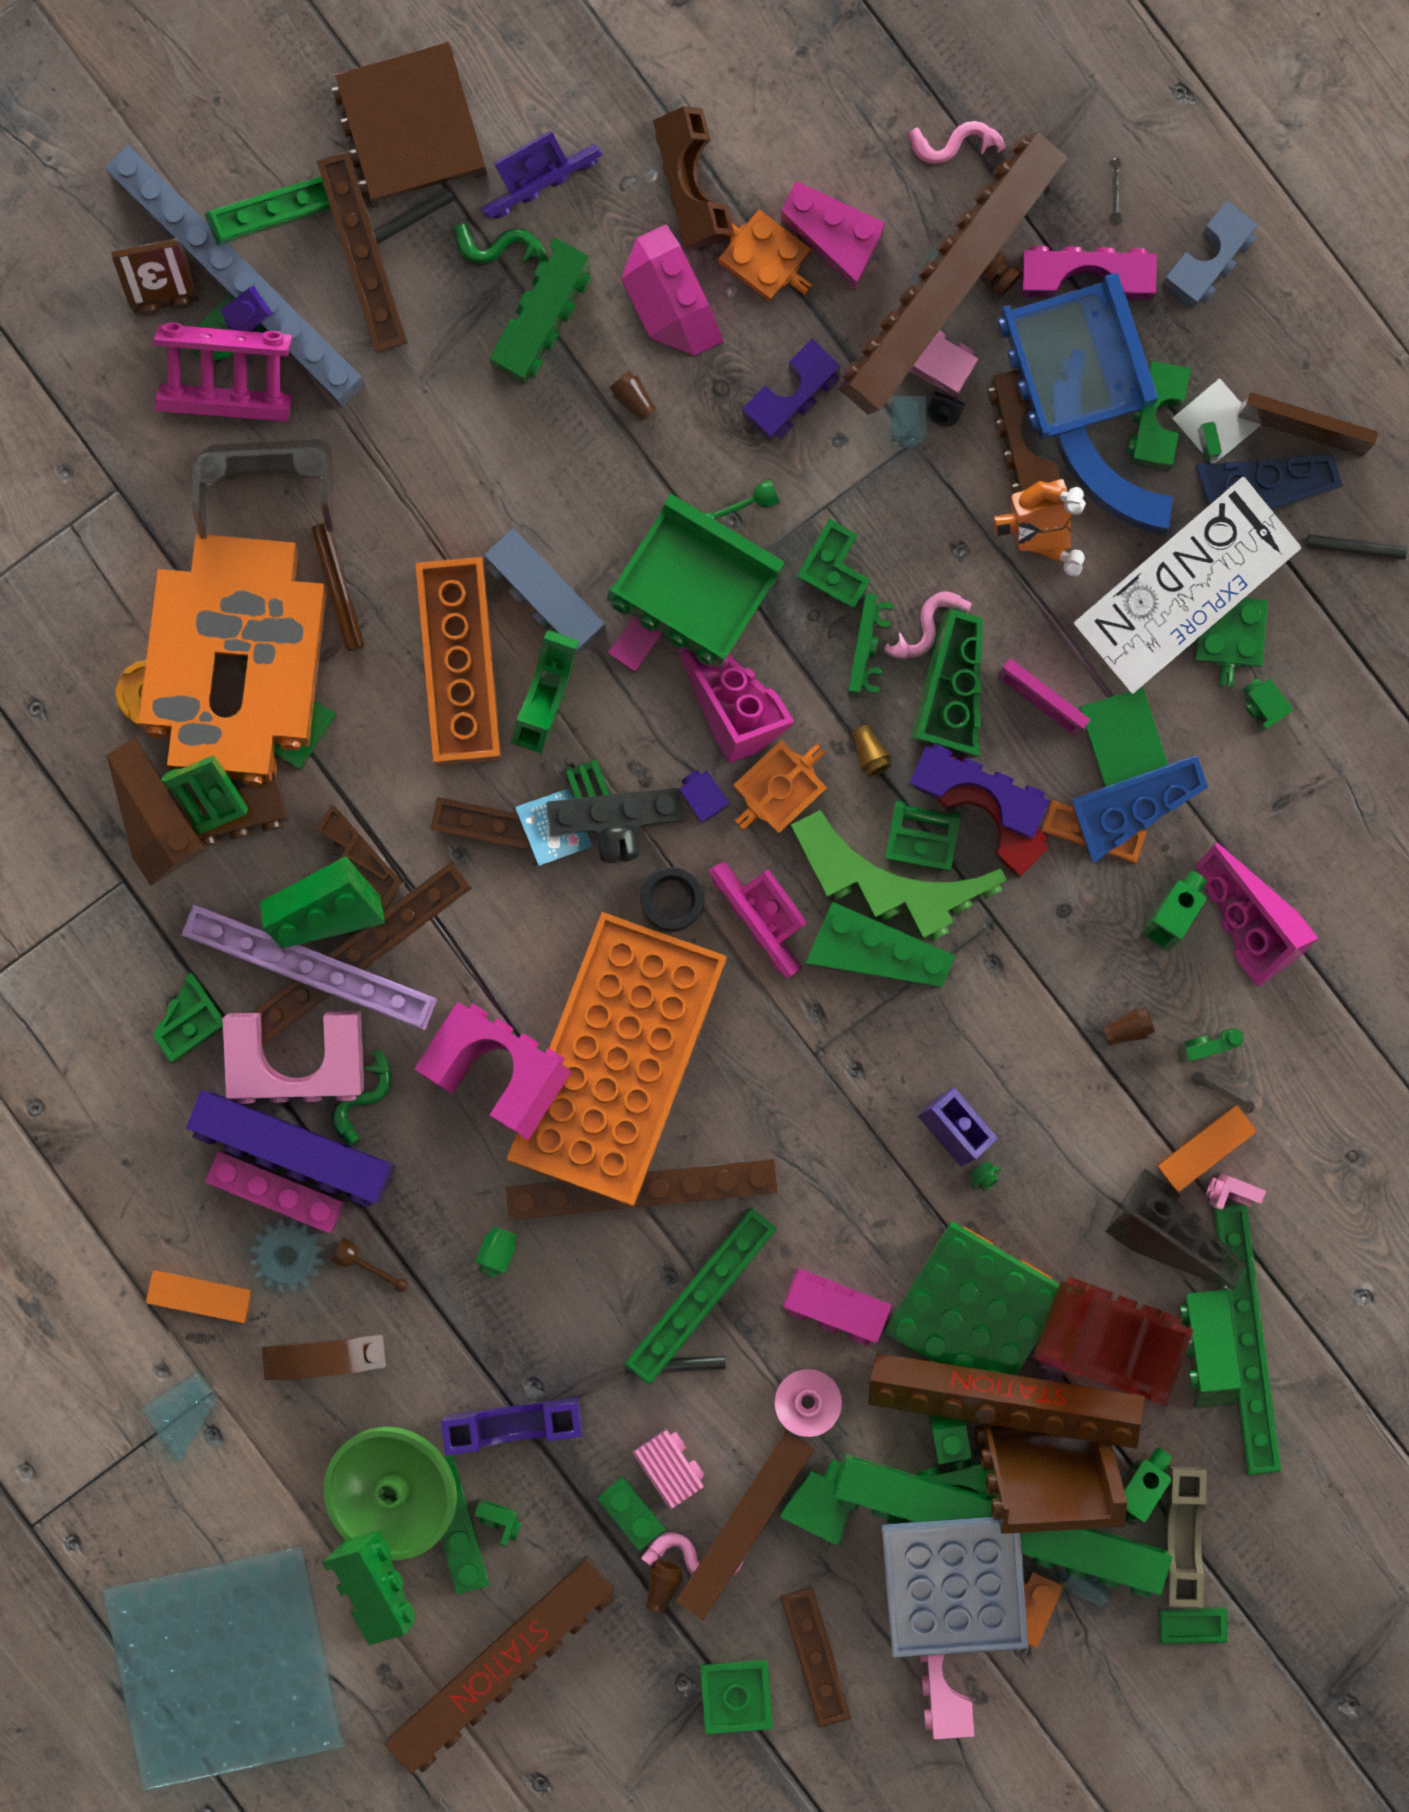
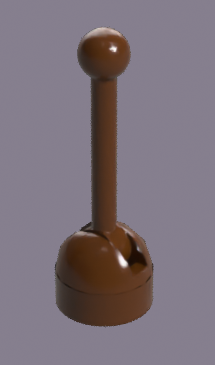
[330,1237,408,1292]

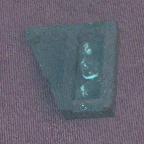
[141,1370,217,1463]

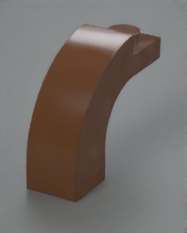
[262,1334,386,1380]

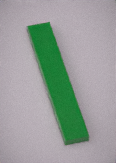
[624,1208,777,1386]

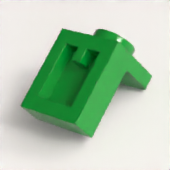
[474,1498,522,1547]

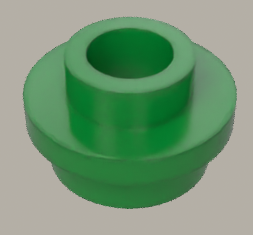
[969,1161,1001,1191]

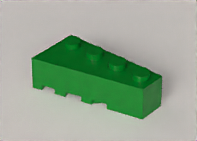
[489,237,593,384]
[805,902,955,988]

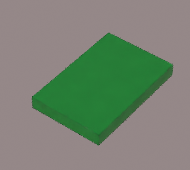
[1079,687,1168,787]

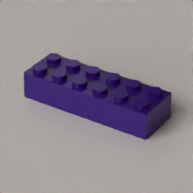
[186,1090,395,1207]

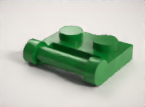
[161,755,248,834]
[885,800,961,872]

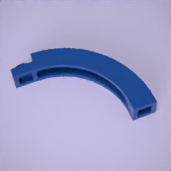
[1050,349,1173,534]

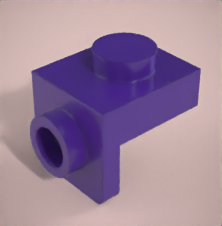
[220,286,273,332]

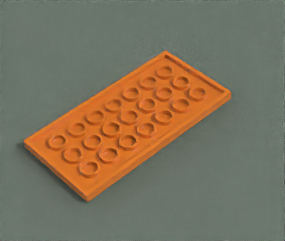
[506,912,727,1208]

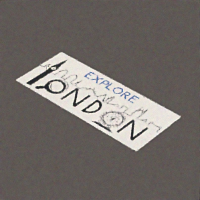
[1074,477,1301,694]

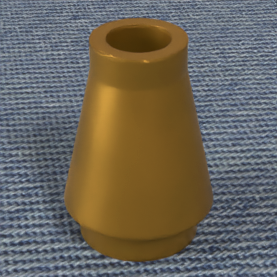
[851,725,892,777]

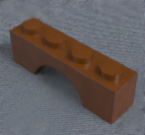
[653,106,735,248]
[987,366,1060,494]

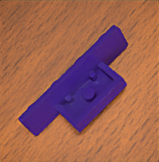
[480,131,603,219]

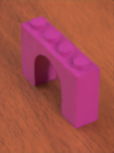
[414,1002,571,1140]

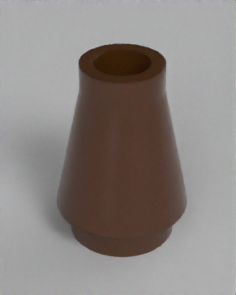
[609,371,656,421]
[1103,1007,1155,1046]
[646,1560,683,1614]

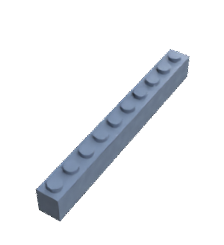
[105,145,365,407]

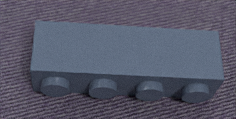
[484,528,606,655]

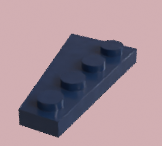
[1194,454,1343,510]

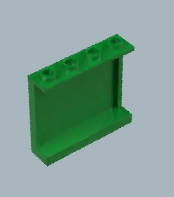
[606,494,785,668]

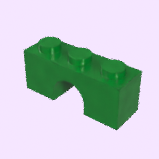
[1126,361,1191,471]

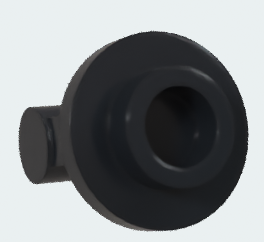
[927,391,966,427]

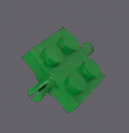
[1195,597,1268,688]

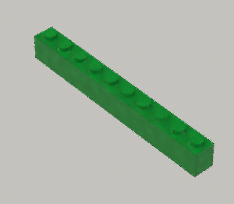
[833,1454,1173,1598]

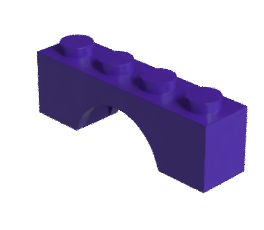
[908,744,1049,840]

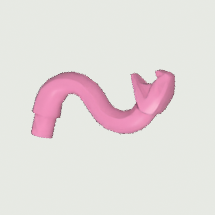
[907,121,1006,164]
[884,591,972,660]
[641,1532,743,1576]

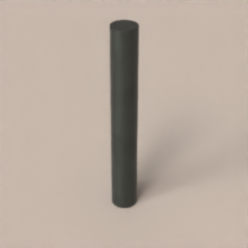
[374,188,455,244]
[1306,534,1407,560]
[625,1355,726,1374]

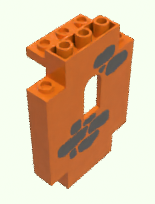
[138,534,327,786]

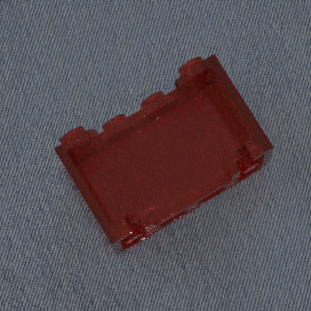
[1033,1276,1194,1406]

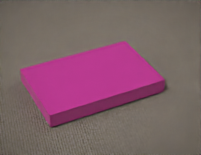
[998,658,1090,736]

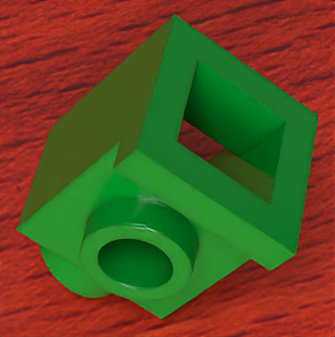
[1242,678,1293,733]

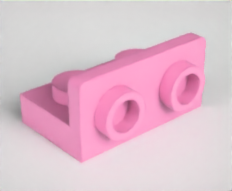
[1206,1173,1266,1210]

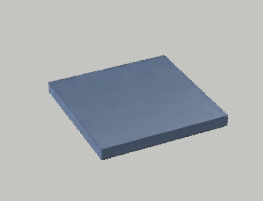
[882,1517,1028,1658]

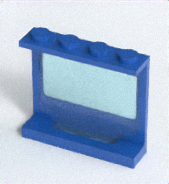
[997,272,1158,440]

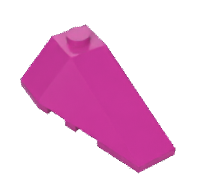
[1196,843,1319,987]

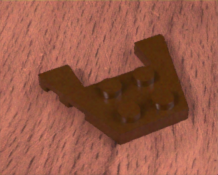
[316,805,402,937]

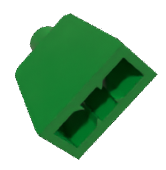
[1140,871,1207,952]
[1121,1447,1173,1525]
[779,1459,850,1546]

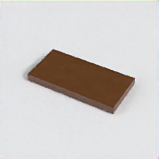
[1237,392,1378,456]

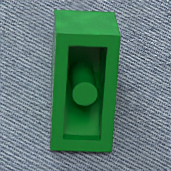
[928,1415,972,1464]

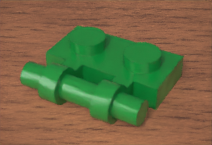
[1177,1028,1244,1063]

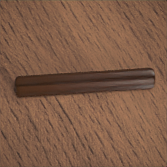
[312,523,364,651]

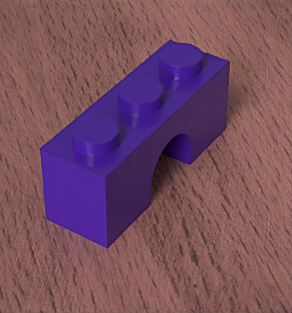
[742,338,841,442]

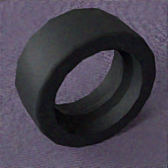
[640,867,704,932]

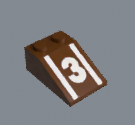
[111,239,199,316]

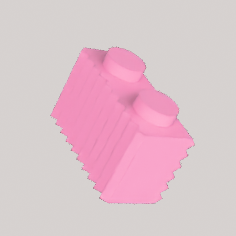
[633,1428,705,1510]

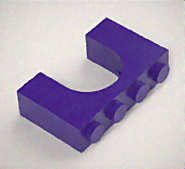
[441,1397,584,1455]

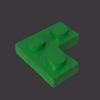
[796,519,871,610]

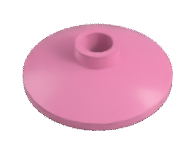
[775,1369,842,1437]

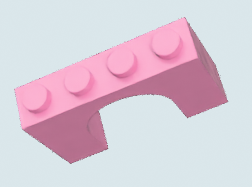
[222,1010,364,1104]

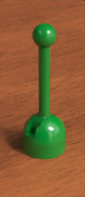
[705,479,780,520]

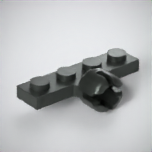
[546,787,683,863]

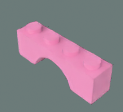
[920,1654,974,1739]

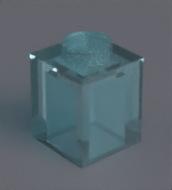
[891,396,926,447]

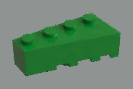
[909,609,983,758]

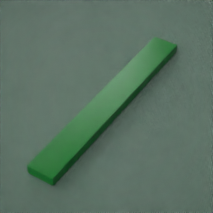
[1212,1204,1282,1476]

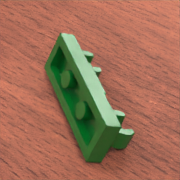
[847,593,894,696]

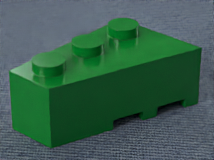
[260,856,385,949]
[1179,1290,1242,1409]

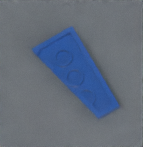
[1070,755,1208,863]

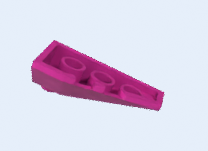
[676,647,794,763]

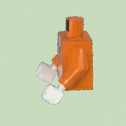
[993,479,1086,577]

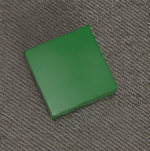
[1198,421,1222,462]

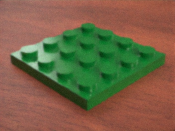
[884,1221,1069,1375]

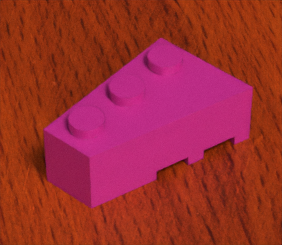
[780,181,885,291]
[782,1267,892,1346]

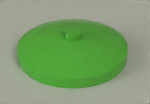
[323,1426,457,1560]

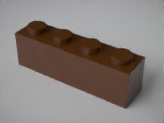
[177,779,289,846]

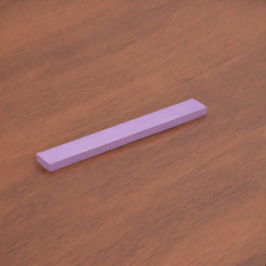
[181,904,437,1030]

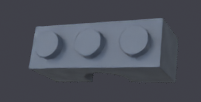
[1162,200,1258,309]

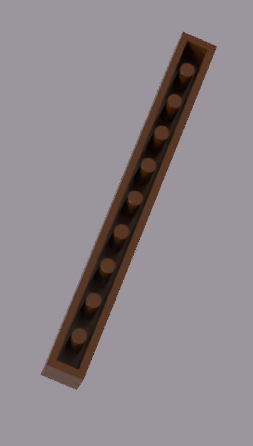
[838,131,1068,415]

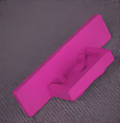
[709,861,807,979]

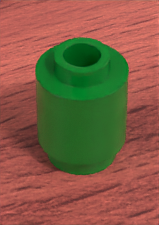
[475,1226,517,1278]

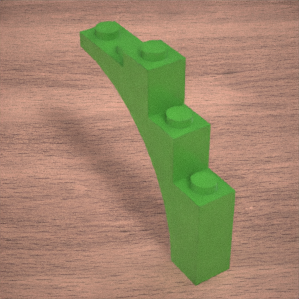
[790,810,1007,941]

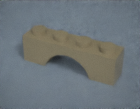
[1164,1466,1207,1608]

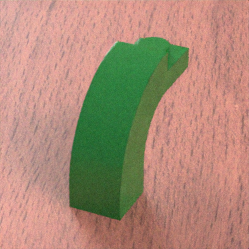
[510,630,579,754]

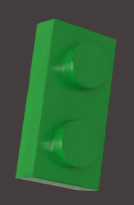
[597,1476,666,1551]

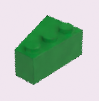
[322,1530,415,1645]

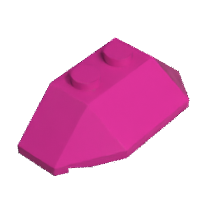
[621,224,723,357]

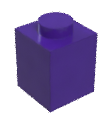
[679,770,729,825]

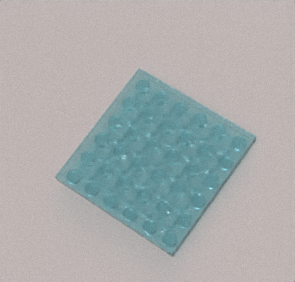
[102,1545,344,1791]

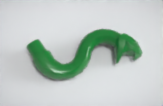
[454,223,548,265]
[332,1049,392,1147]

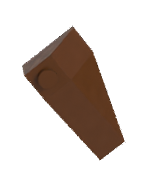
[106,737,208,886]

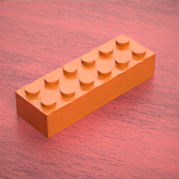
[415,557,502,766]

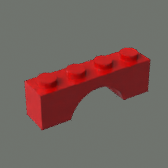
[935,755,1049,878]

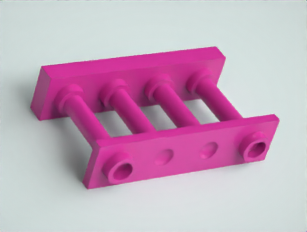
[153,323,292,422]

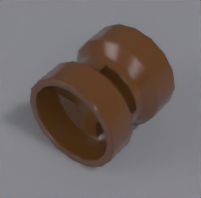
[979,251,1022,297]

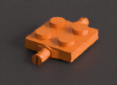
[718,209,813,302]
[733,740,827,834]

